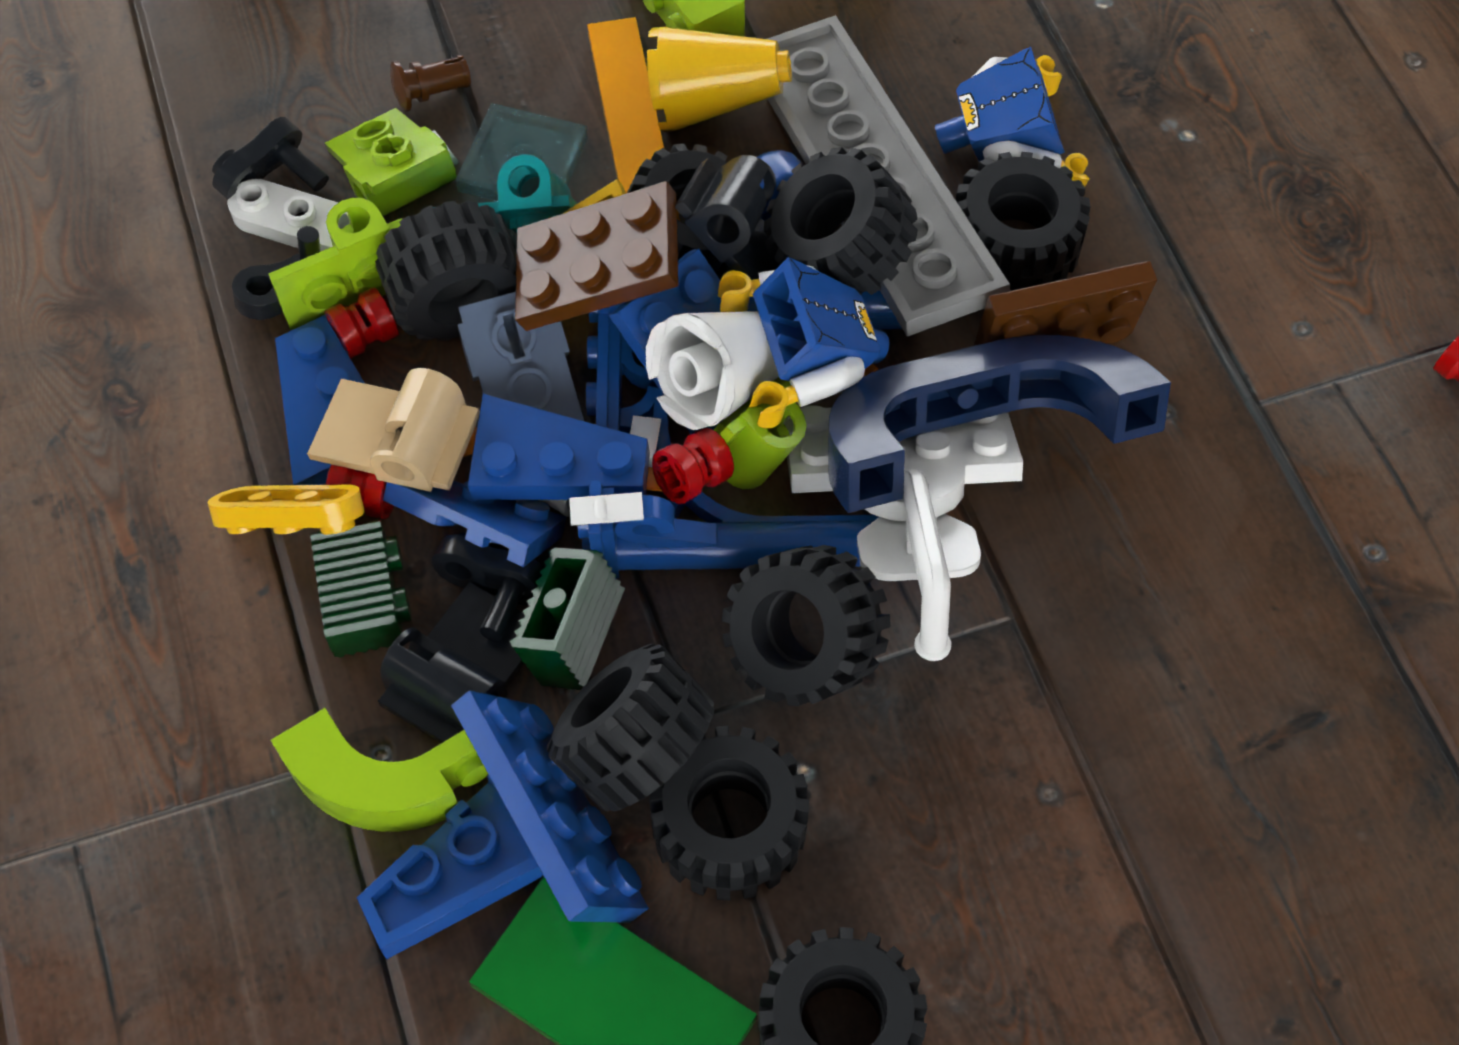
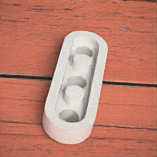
[227,179,350,251]

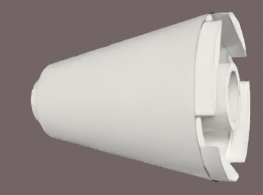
[646,311,779,430]

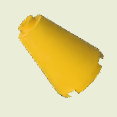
[647,27,792,132]

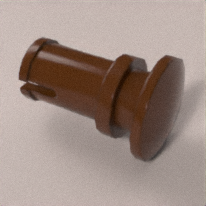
[390,55,471,111]

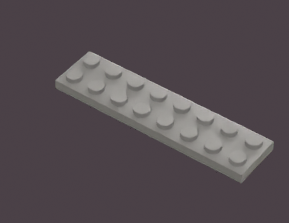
[768,15,1010,337]

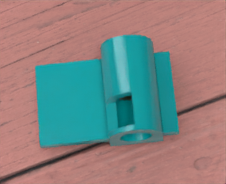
[433,154,578,233]

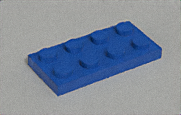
[451,690,649,923]

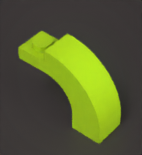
[270,708,488,832]

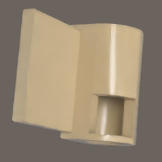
[307,368,480,492]

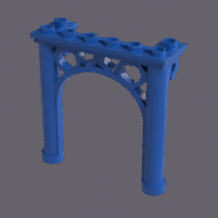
[578,290,902,578]

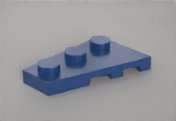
[275,315,365,485]
[468,394,650,500]
[383,481,567,567]
[356,774,544,960]

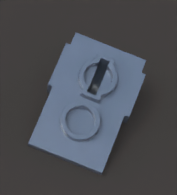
[458,292,584,421]

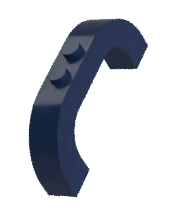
[828,335,1171,513]

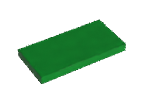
[469,877,757,1045]

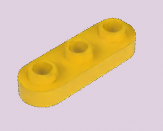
[207,485,365,534]

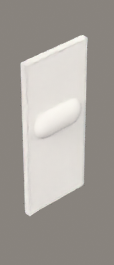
[630,415,661,467]
[569,492,644,526]

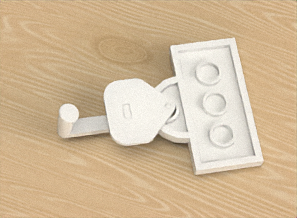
[784,406,1023,661]

